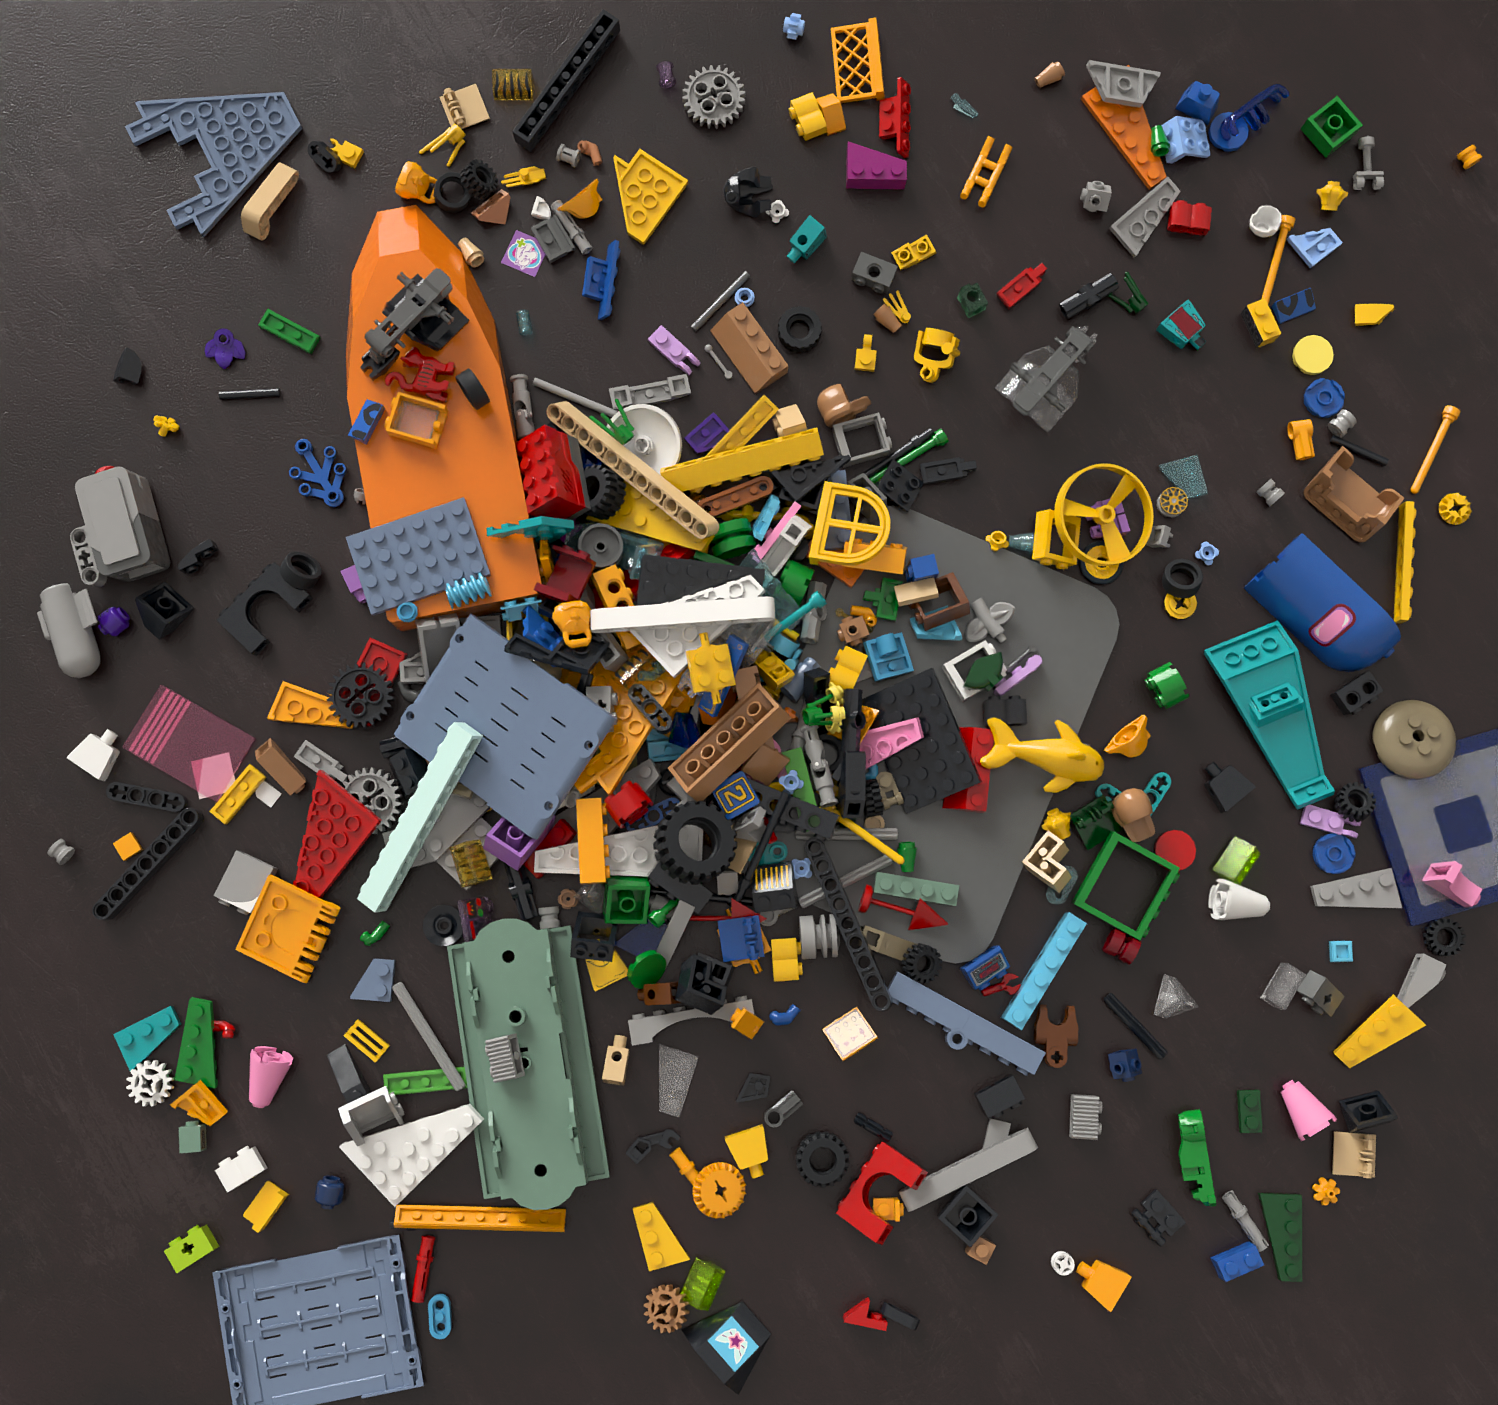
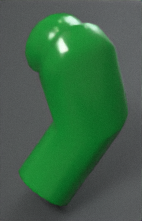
[360,921,390,946]

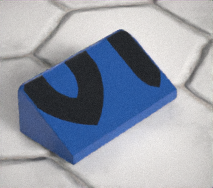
[1271,288,1316,324]
[348,399,385,445]

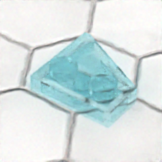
[1159,455,1208,499]

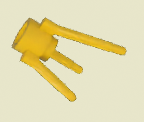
[419,124,466,167]

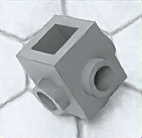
[1080,181,1112,212]

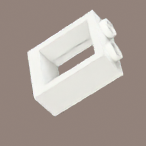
[941,640,1007,702]

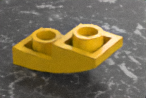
[891,234,936,270]

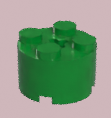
[773,559,815,607]
[1144,662,1189,709]

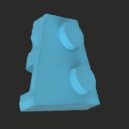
[752,494,781,541]

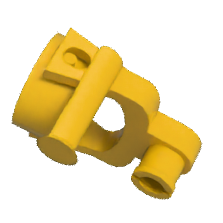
[914,328,960,383]

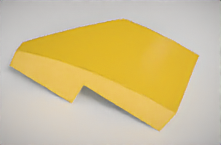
[1355,304,1394,326]

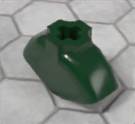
[962,652,1004,692]

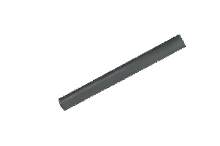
[690,271,750,332]

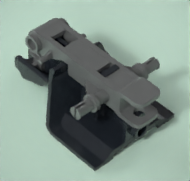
[360,268,470,381]

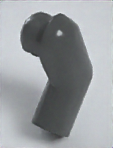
[398,681,421,703]

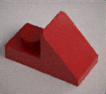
[843,1297,888,1331]

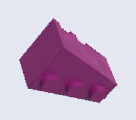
[846,141,907,189]

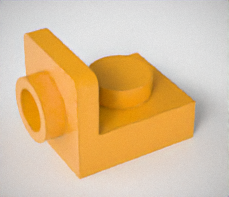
[873,1197,904,1222]

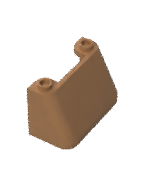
[1304,446,1404,542]

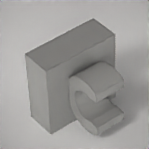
[1146,525,1173,548]

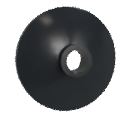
[423,905,464,946]

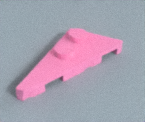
[750,502,801,567]

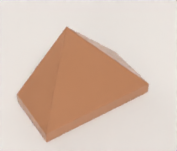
[471,189,510,224]

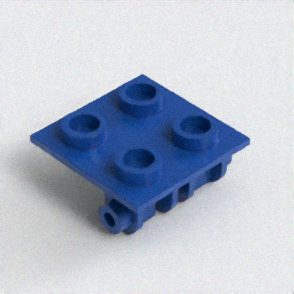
[718,915,765,962]

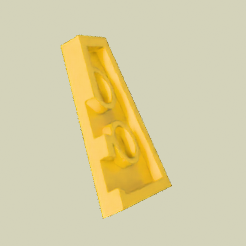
[633,1202,690,1271]

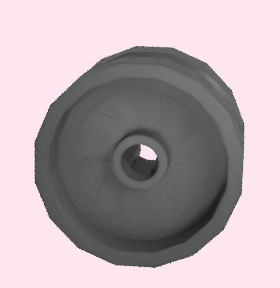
[578,523,623,573]

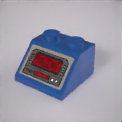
[959,946,1010,991]

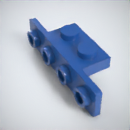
[582,240,620,321]

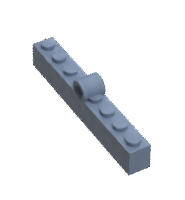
[888,971,1046,1076]

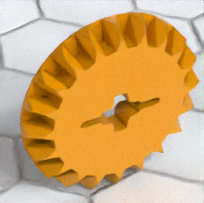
[693,1162,746,1219]

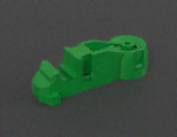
[1178,1109,1216,1207]

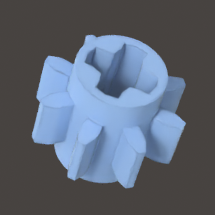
[783,13,805,40]

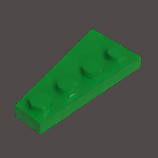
[175,997,218,1088]

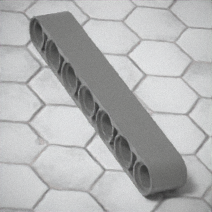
[898,1128,1038,1212]

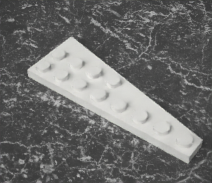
[534,825,703,877]

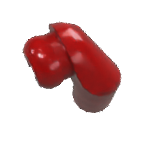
[213,1021,235,1039]

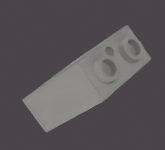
[832,412,892,468]

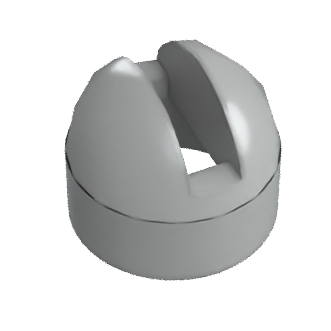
[354,488,366,505]

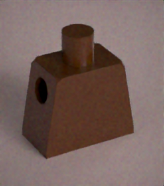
[637,981,681,1006]

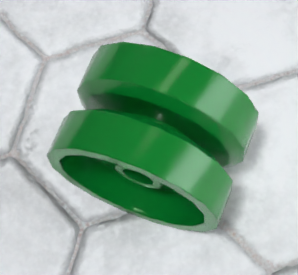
[711,518,757,560]

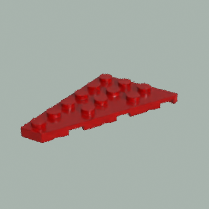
[293,770,382,898]

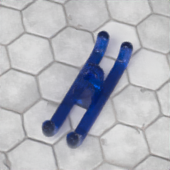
[1220,84,1289,141]

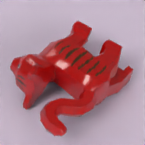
[384,347,456,404]

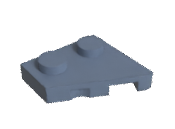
[350,958,396,1002]

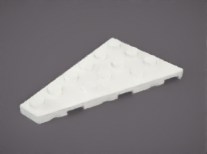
[339,1104,484,1207]

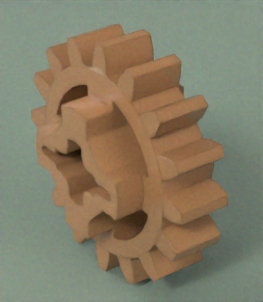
[644,1284,690,1333]

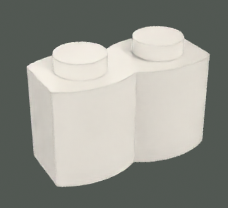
[215,1146,268,1193]

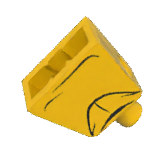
[585,939,628,992]

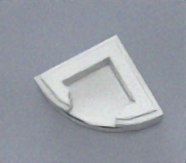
[531,196,551,220]

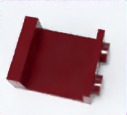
[534,545,596,603]

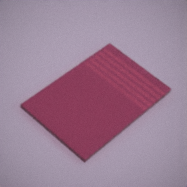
[122,684,256,802]

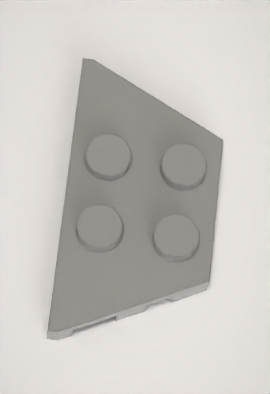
[1086,60,1161,108]

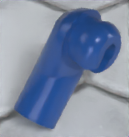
[769,1004,801,1025]

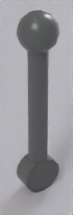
[1005,644,1037,674]

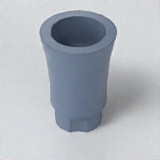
[780,657,821,703]

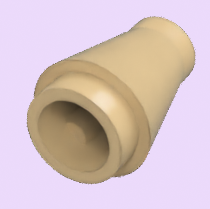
[458,237,484,267]

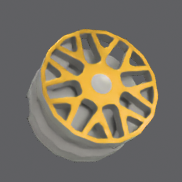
[1156,487,1188,518]

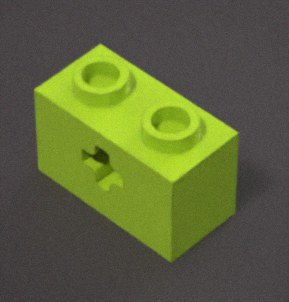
[164,1225,219,1273]

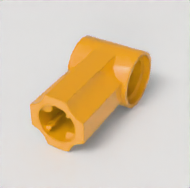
[1287,419,1315,461]

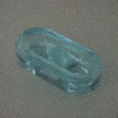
[1046,866,1078,905]

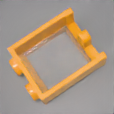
[384,392,449,449]

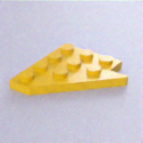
[613,149,688,245]

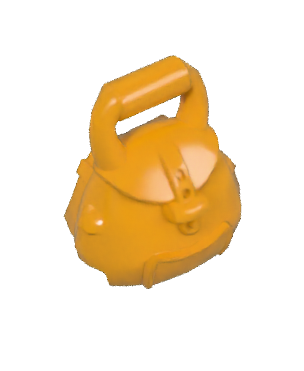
[395,161,442,204]
[552,600,592,648]

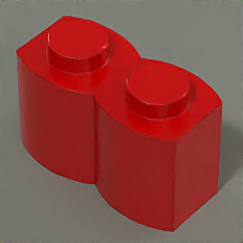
[1167,200,1212,236]

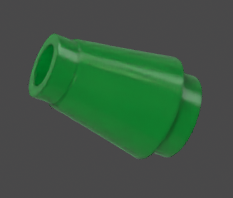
[1150,125,1170,157]
[897,842,917,872]

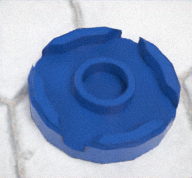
[1208,112,1249,152]
[1304,378,1345,418]
[1313,833,1356,874]

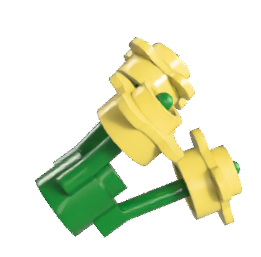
[802,682,846,734]

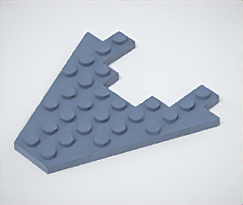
[125,92,302,237]

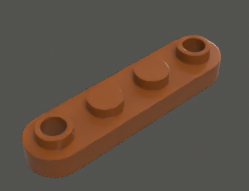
[697,476,773,518]

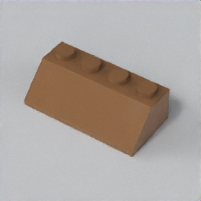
[710,302,788,395]

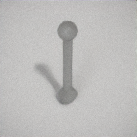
[705,345,732,379]

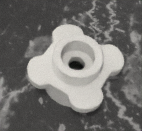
[766,200,789,223]

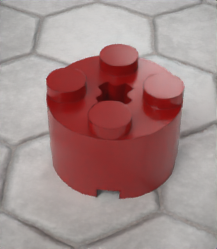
[604,781,653,829]

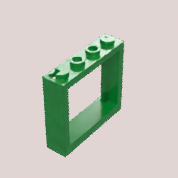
[1071,831,1180,940]

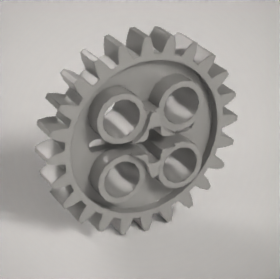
[682,65,745,129]
[342,768,404,834]

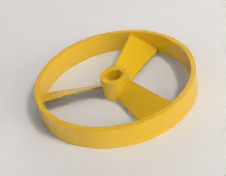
[1054,464,1154,566]

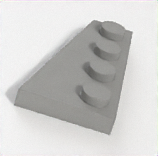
[1109,177,1180,258]
[1310,868,1402,908]

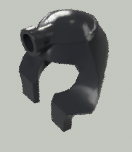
[723,167,773,218]

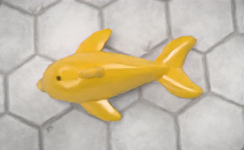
[980,718,1104,793]

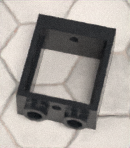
[570,911,619,962]

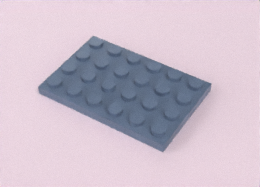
[346,497,491,616]

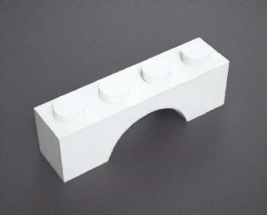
[755,515,812,591]

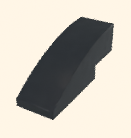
[804,667,834,735]

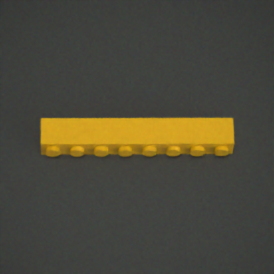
[660,428,824,493]

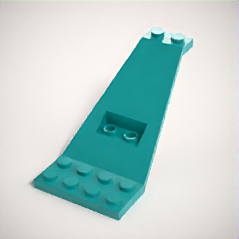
[1204,620,1335,810]

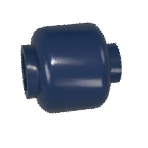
[315,1176,344,1209]

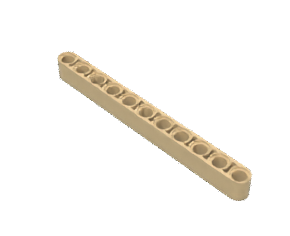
[547,401,719,539]

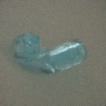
[637,661,665,681]

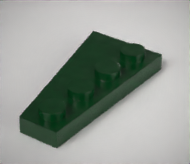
[1258,1193,1302,1282]

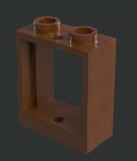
[908,572,970,631]

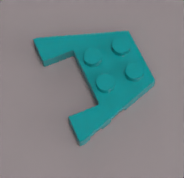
[486,516,574,544]

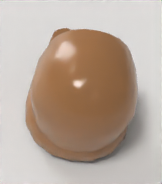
[817,384,871,428]
[1112,788,1155,842]

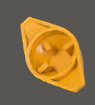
[557,179,603,219]
[1104,715,1151,758]

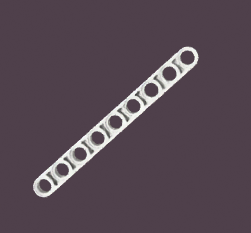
[590,597,775,633]

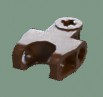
[1033,1004,1078,1068]

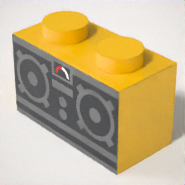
[1240,298,1281,348]

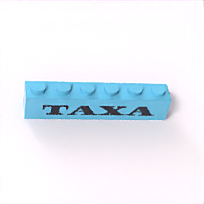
[1000,912,1087,1030]

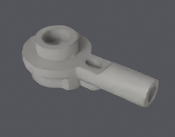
[758,907,797,926]

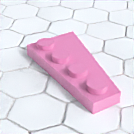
[860,717,924,769]

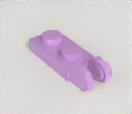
[648,325,700,375]
[993,655,1043,697]
[1300,805,1361,838]

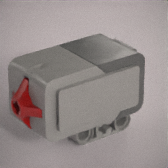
[70,466,171,587]

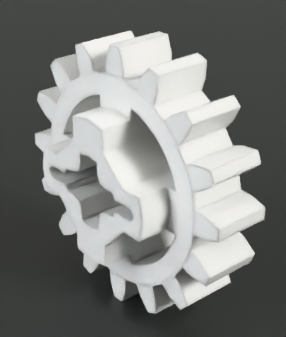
[126,1060,174,1106]

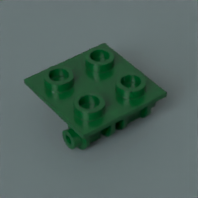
[1069,795,1122,850]

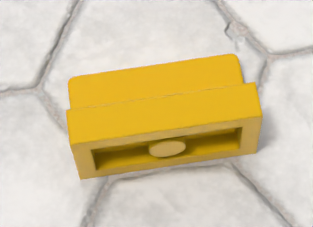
[243,1181,289,1233]

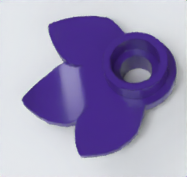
[205,329,245,369]

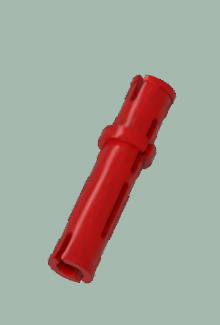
[410,1235,435,1303]

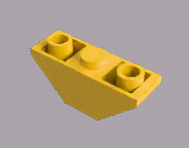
[748,648,795,692]

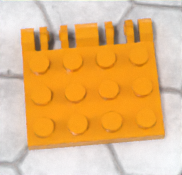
[235,874,341,983]

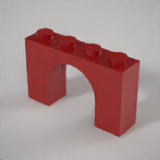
[836,1141,928,1245]

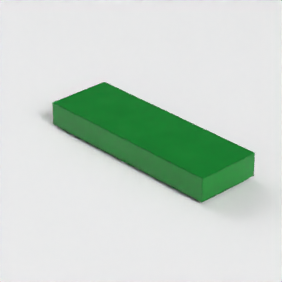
[258,309,321,354]

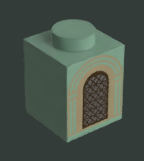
[179,1121,207,1153]

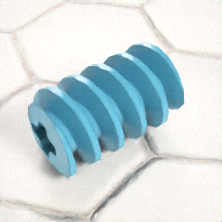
[446,572,492,609]

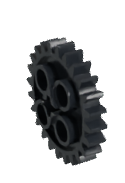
[326,662,395,729]

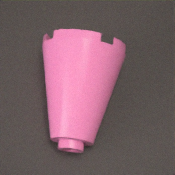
[249,1046,293,1108]
[1281,1080,1337,1141]

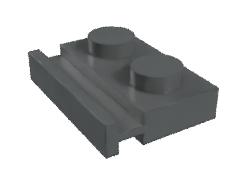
[531,214,575,264]

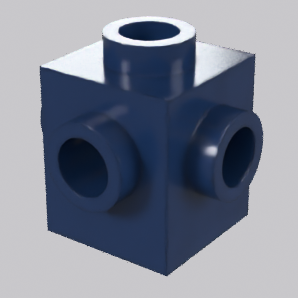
[1108,1048,1142,1082]

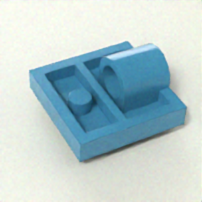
[863,632,914,682]

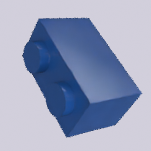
[904,554,939,582]
[1211,1241,1264,1282]

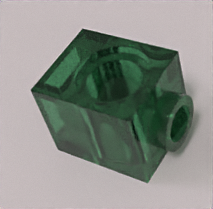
[957,283,988,318]

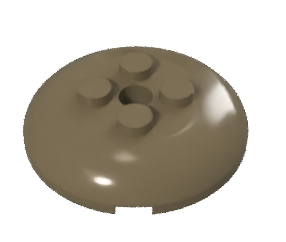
[1372,700,1456,779]

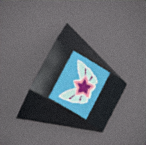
[681,1301,771,1395]

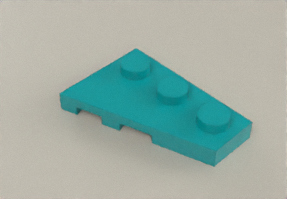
[113,1006,181,1071]

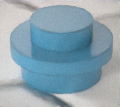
[397,602,418,622]

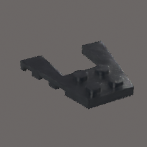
[504,598,610,675]

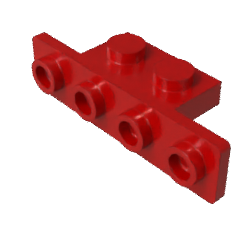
[879,77,911,158]

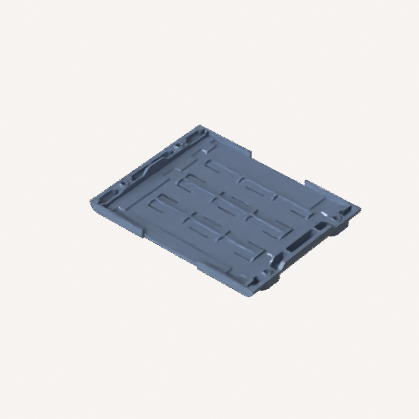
[394,613,617,840]
[212,1235,424,1405]

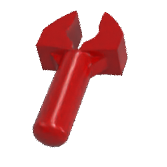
[981,973,1021,996]

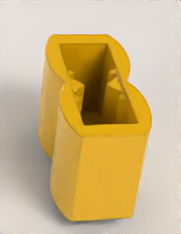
[788,92,827,141]
[829,646,868,691]
[771,938,803,982]

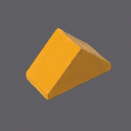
[816,93,846,136]

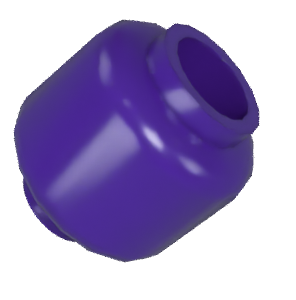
[98,606,130,636]

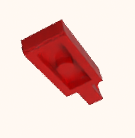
[996,263,1047,309]

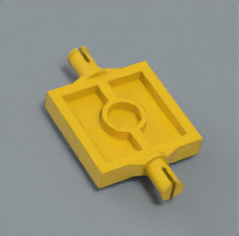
[686,632,736,705]

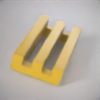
[344,1019,390,1063]

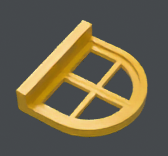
[809,481,890,566]

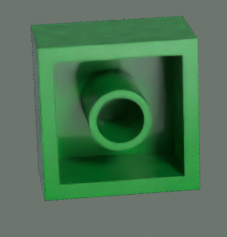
[1301,96,1363,158]
[603,875,650,924]

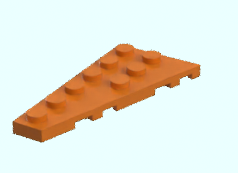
[1081,65,1167,190]

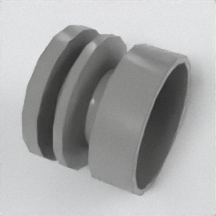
[799,914,840,959]

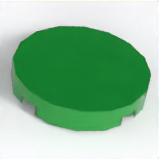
[627,950,666,989]

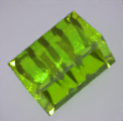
[1213,836,1261,885]
[680,1258,726,1311]

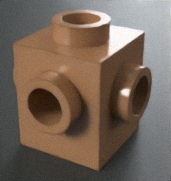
[837,616,870,647]

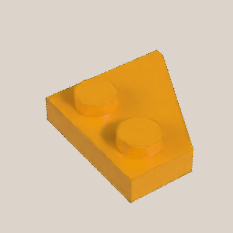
[170,1080,228,1126]

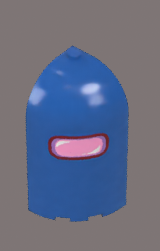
[1244,533,1401,672]

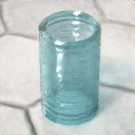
[516,309,533,336]

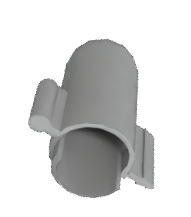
[37,583,100,678]

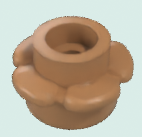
[558,889,578,909]

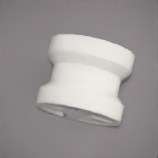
[1051,1251,1075,1275]

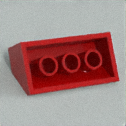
[942,727,994,813]

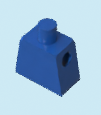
[1175,81,1220,125]

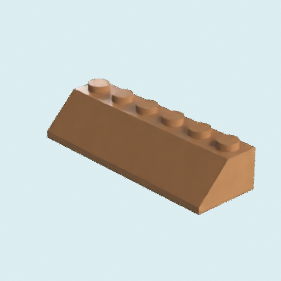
[668,683,791,802]

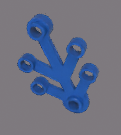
[289,439,347,507]

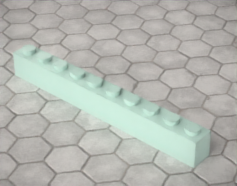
[357,722,483,912]

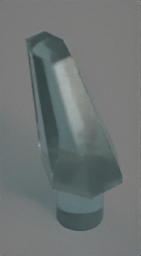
[951,93,979,117]

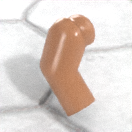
[577,140,603,166]

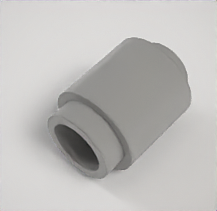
[648,894,677,921]

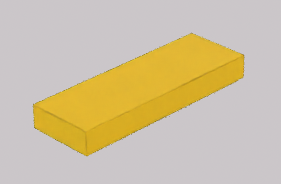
[209,764,267,825]

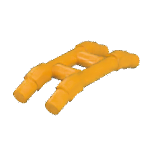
[960,136,1013,207]

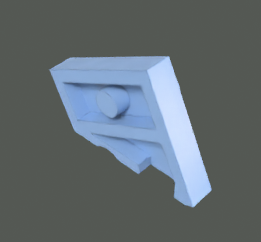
[1286,228,1343,268]

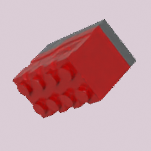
[516,425,591,520]

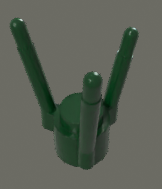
[1107,272,1149,314]

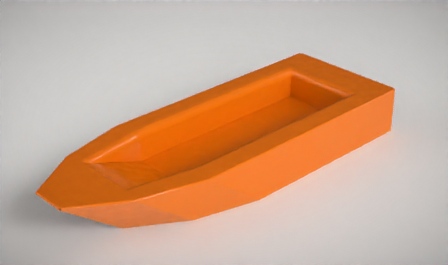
[346,205,546,631]

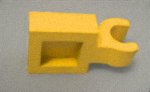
[854,334,876,372]

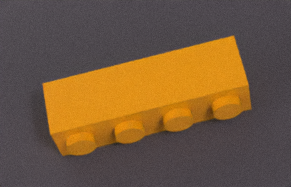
[576,798,610,885]

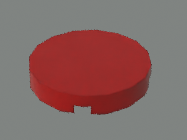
[1154,830,1196,870]

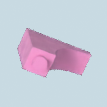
[1422,861,1482,907]

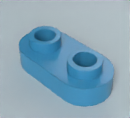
[428,1294,452,1339]

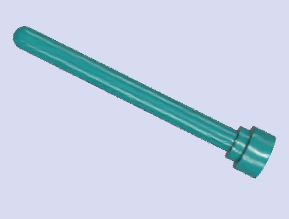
[745,590,827,656]

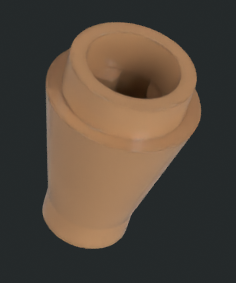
[1034,61,1065,88]
[873,303,902,333]

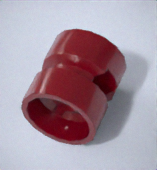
[1102,927,1141,965]

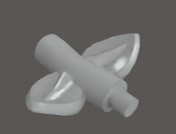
[965,597,1016,643]

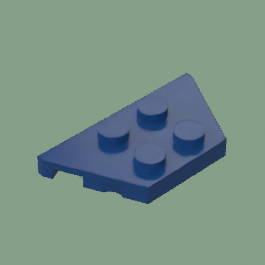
[523,604,563,667]

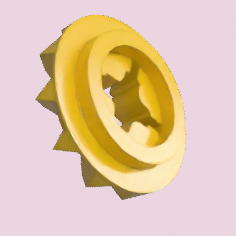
[1439,493,1472,525]
[1164,593,1197,619]

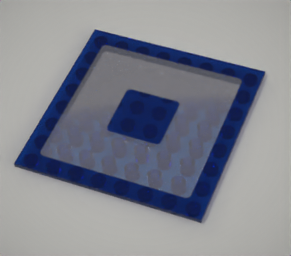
[1359,729,1498,926]

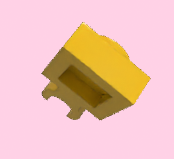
[330,139,364,169]

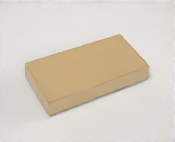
[894,577,939,606]

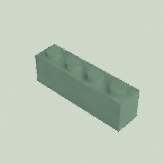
[873,872,959,907]

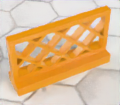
[831,18,885,103]

